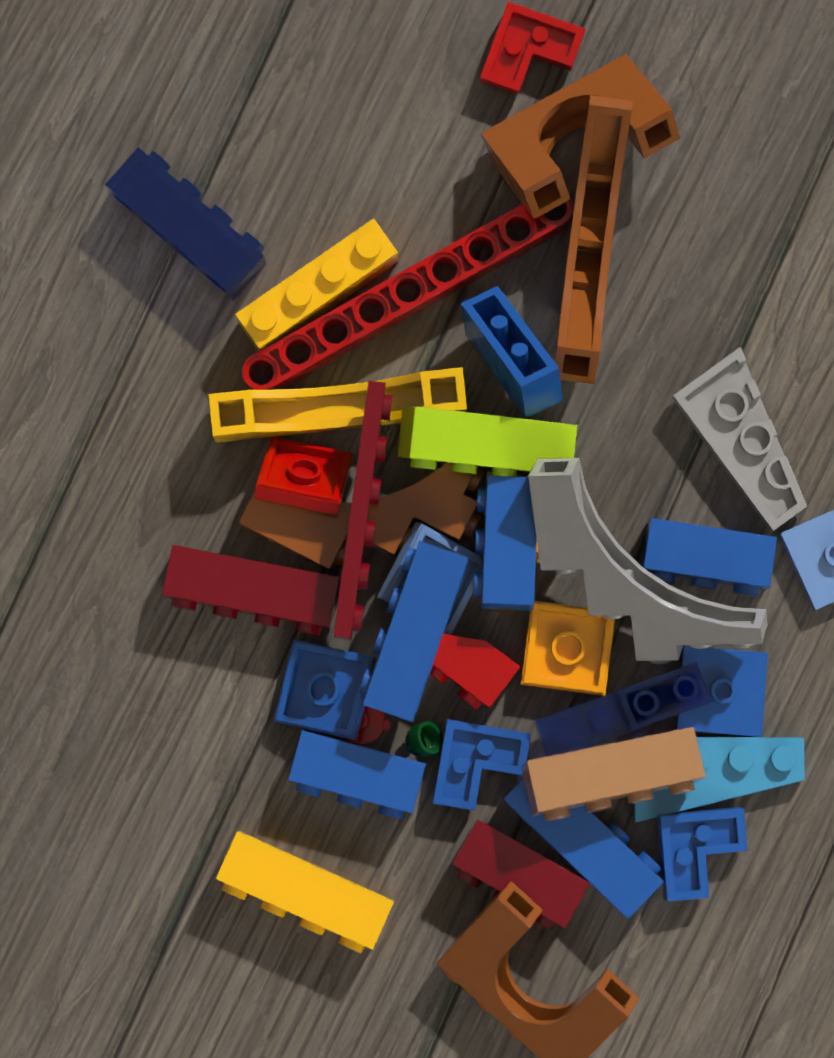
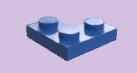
[433,719,531,811]
[657,807,747,902]

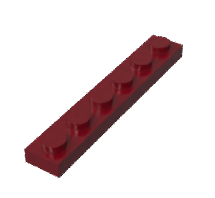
[333,381,393,641]

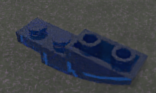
[534,662,712,757]

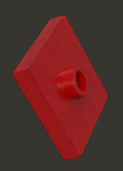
[254,437,353,515]

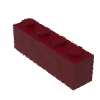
[162,545,340,635]

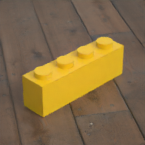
[235,218,398,352]
[216,831,394,953]

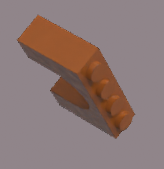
[481,54,681,219]
[436,881,640,1058]

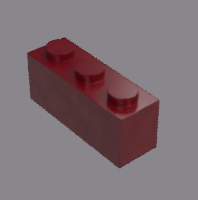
[452,819,590,931]

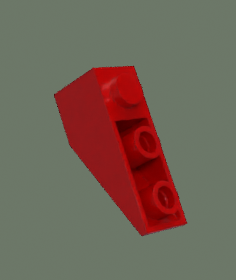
[388,629,520,710]

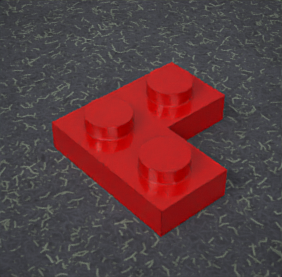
[480,1,586,96]

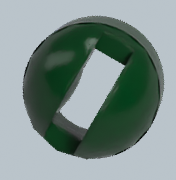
[405,721,443,757]

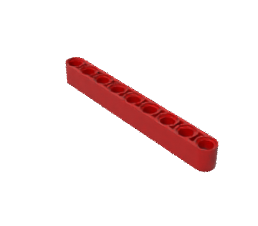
[242,198,573,390]

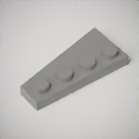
[672,347,807,532]

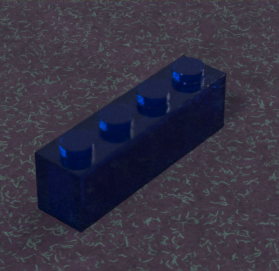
[105,147,266,301]

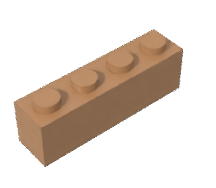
[521,727,706,821]

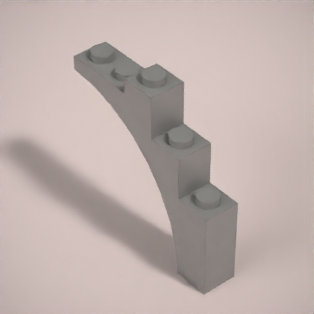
[528,458,768,664]

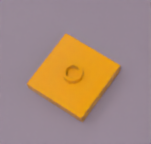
[520,601,615,696]

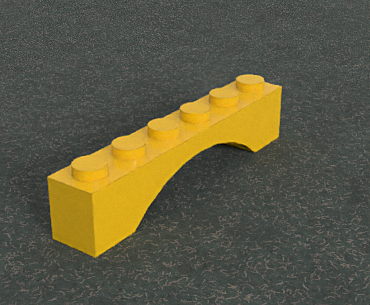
[209,367,467,443]

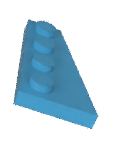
[633,737,805,823]

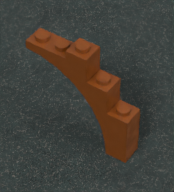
[554,95,633,384]
[239,412,492,572]

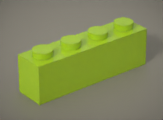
[397,406,578,477]

